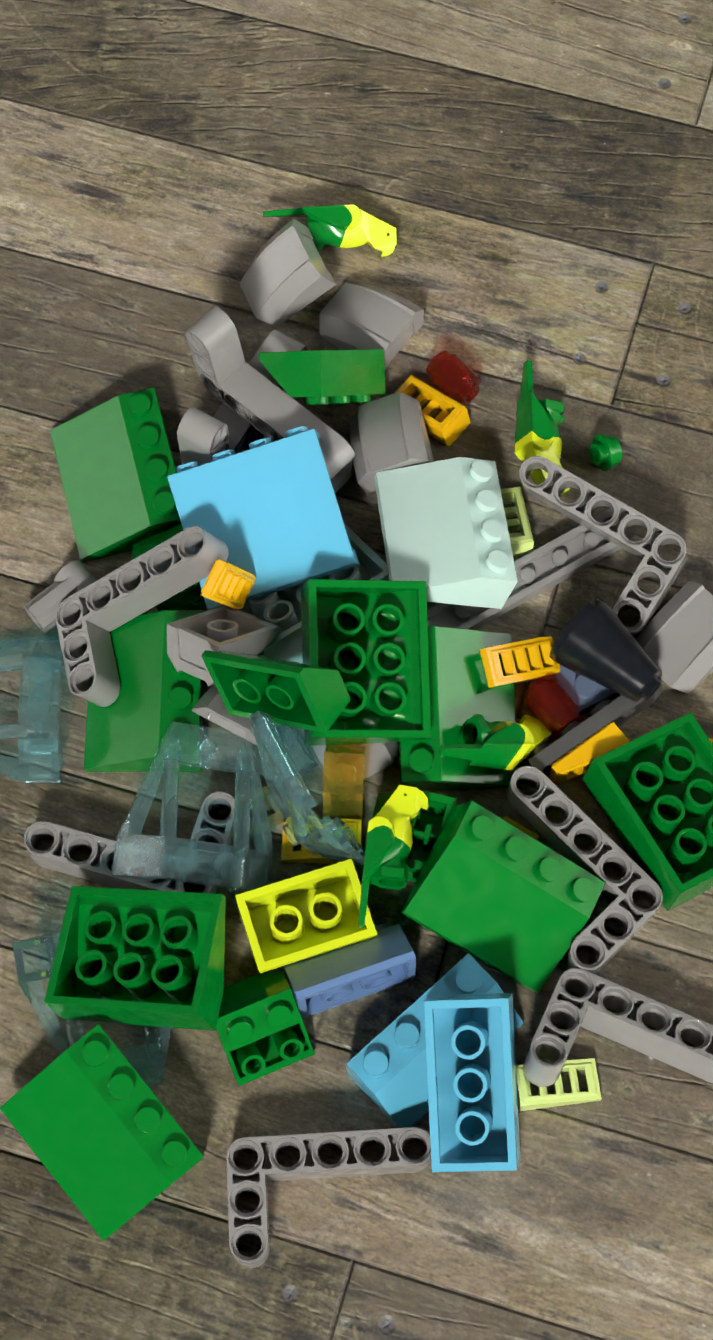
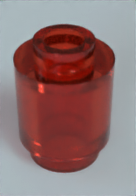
[426,350,480,404]
[525,677,582,736]

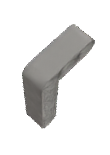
[185,306,355,479]
[177,330,308,466]
[519,456,687,637]
[56,526,229,707]
[507,766,663,974]
[24,791,240,894]
[523,968,713,1087]
[226,1127,431,1268]

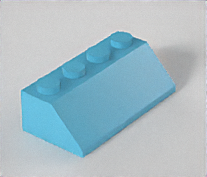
[346,953,524,1128]
[424,993,521,1172]

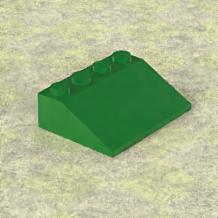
[50,387,181,563]
[301,579,431,746]
[84,610,205,772]
[399,626,519,790]
[583,712,713,911]
[401,800,606,993]
[44,886,226,1031]
[0,1024,204,1241]

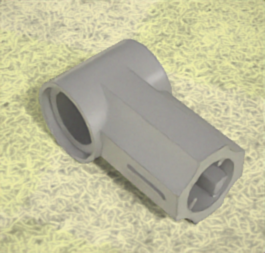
[24,560,97,633]

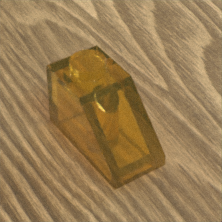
[322,745,366,826]

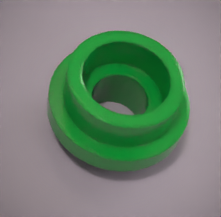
[589,433,622,471]

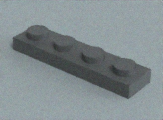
[527,684,662,777]

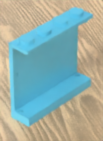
[167,426,360,610]

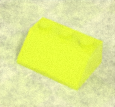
[235,858,377,974]

